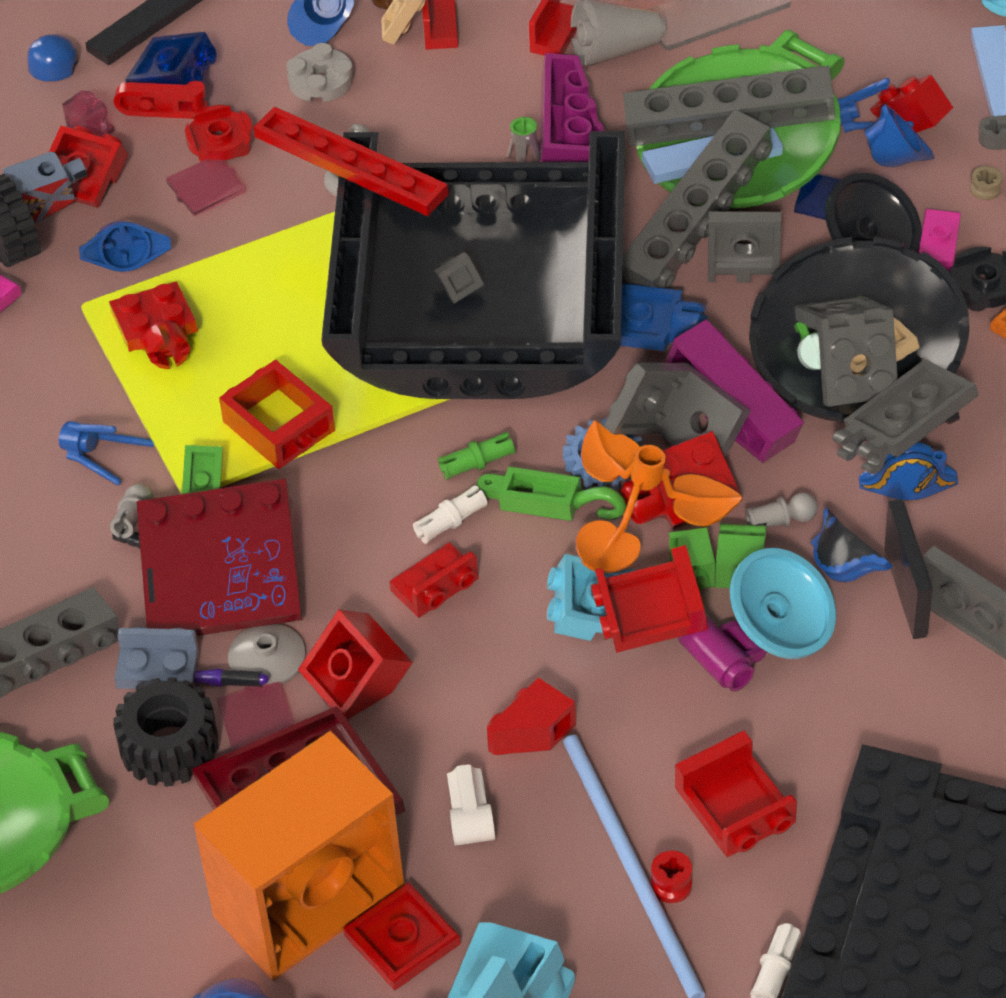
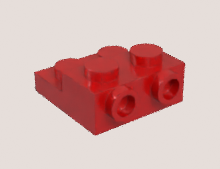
[49,125,128,208]

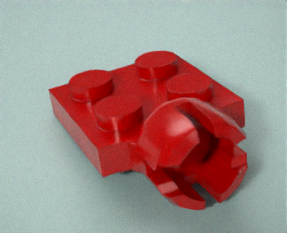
[109,281,198,369]
[621,431,743,529]

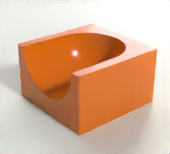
[194,731,404,981]

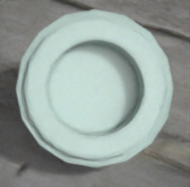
[797,333,821,370]

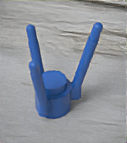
[838,78,914,133]
[58,421,154,485]

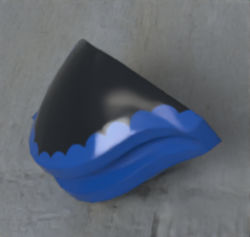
[810,507,893,582]

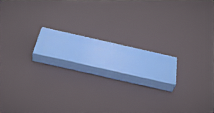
[971,25,1006,116]
[642,128,783,184]

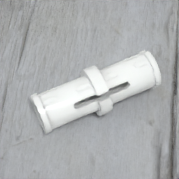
[413,485,487,544]

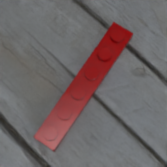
[253,106,448,216]

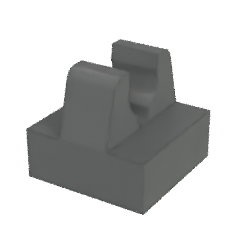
[434,252,484,303]

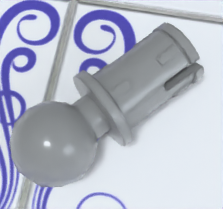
[110,484,153,538]
[745,493,818,528]

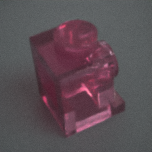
[62,90,115,137]

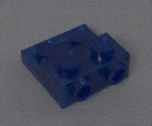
[125,32,217,85]

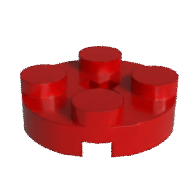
[185,105,253,165]

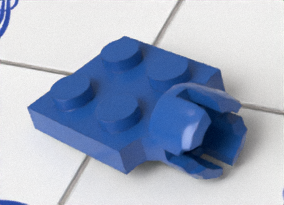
[621,283,708,351]

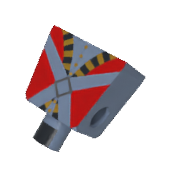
[2,152,88,225]

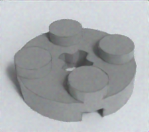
[286,43,353,102]

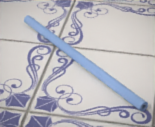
[563,735,705,998]

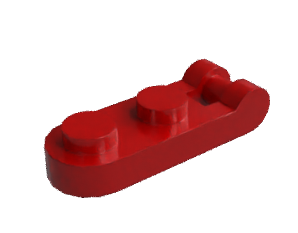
[113,81,208,119]

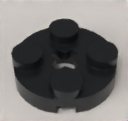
[950,247,1006,312]

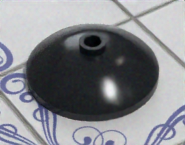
[825,173,922,252]

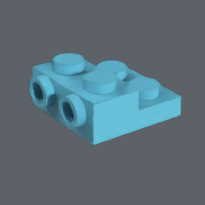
[547,554,636,641]

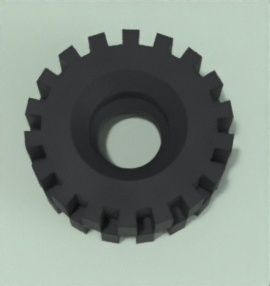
[0,173,41,267]

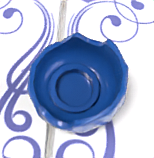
[27,34,77,81]

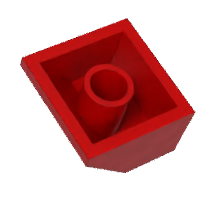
[298,609,413,720]

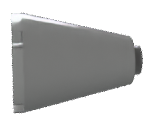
[571,0,666,66]

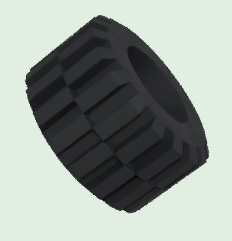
[113,677,219,787]

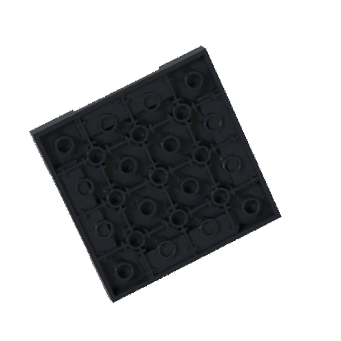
[782,744,1006,998]

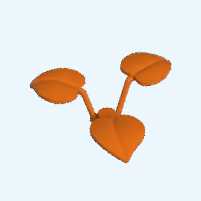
[576,421,742,573]

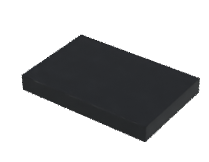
[884,499,933,639]

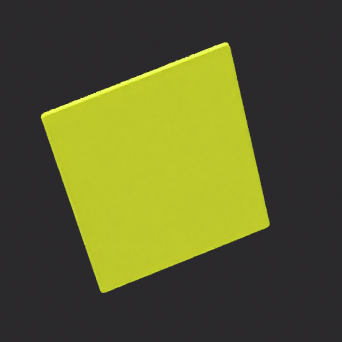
[81,211,450,494]

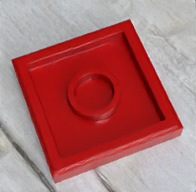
[343,882,461,991]

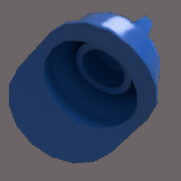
[287,0,354,46]

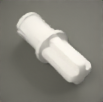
[750,923,801,998]

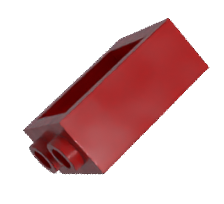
[219,359,335,469]

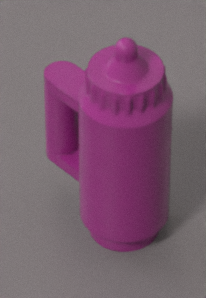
[678,615,767,691]

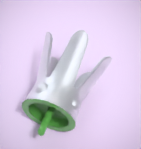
[507,117,540,162]

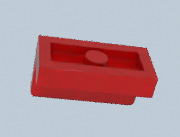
[422,0,458,50]
[529,0,577,56]

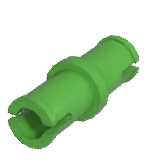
[437,431,515,480]

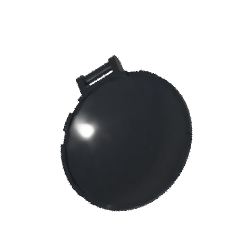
[749,237,969,425]

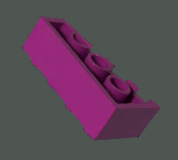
[540,53,605,162]
[665,319,804,463]

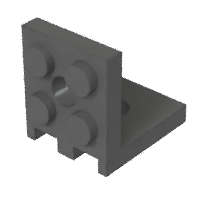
[708,212,781,282]
[795,296,898,407]
[603,363,750,458]

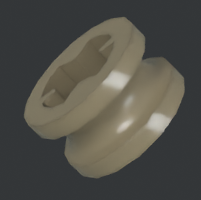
[970,166,1003,200]

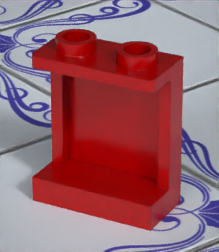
[591,545,708,653]
[675,730,797,858]

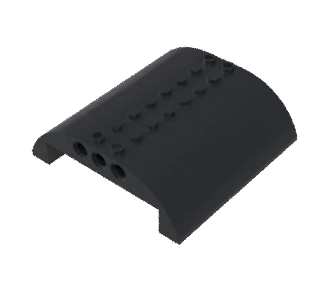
[321,131,625,399]

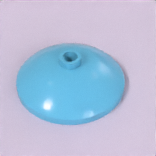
[730,548,836,659]

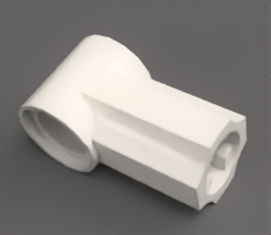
[447,764,495,846]

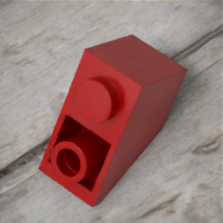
[870,75,954,133]
[487,677,576,755]

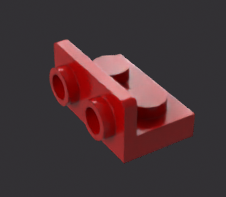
[389,542,479,618]

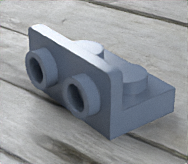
[114,627,200,689]

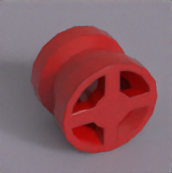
[651,850,692,903]

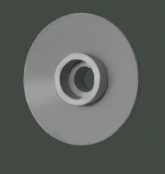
[228,624,306,688]

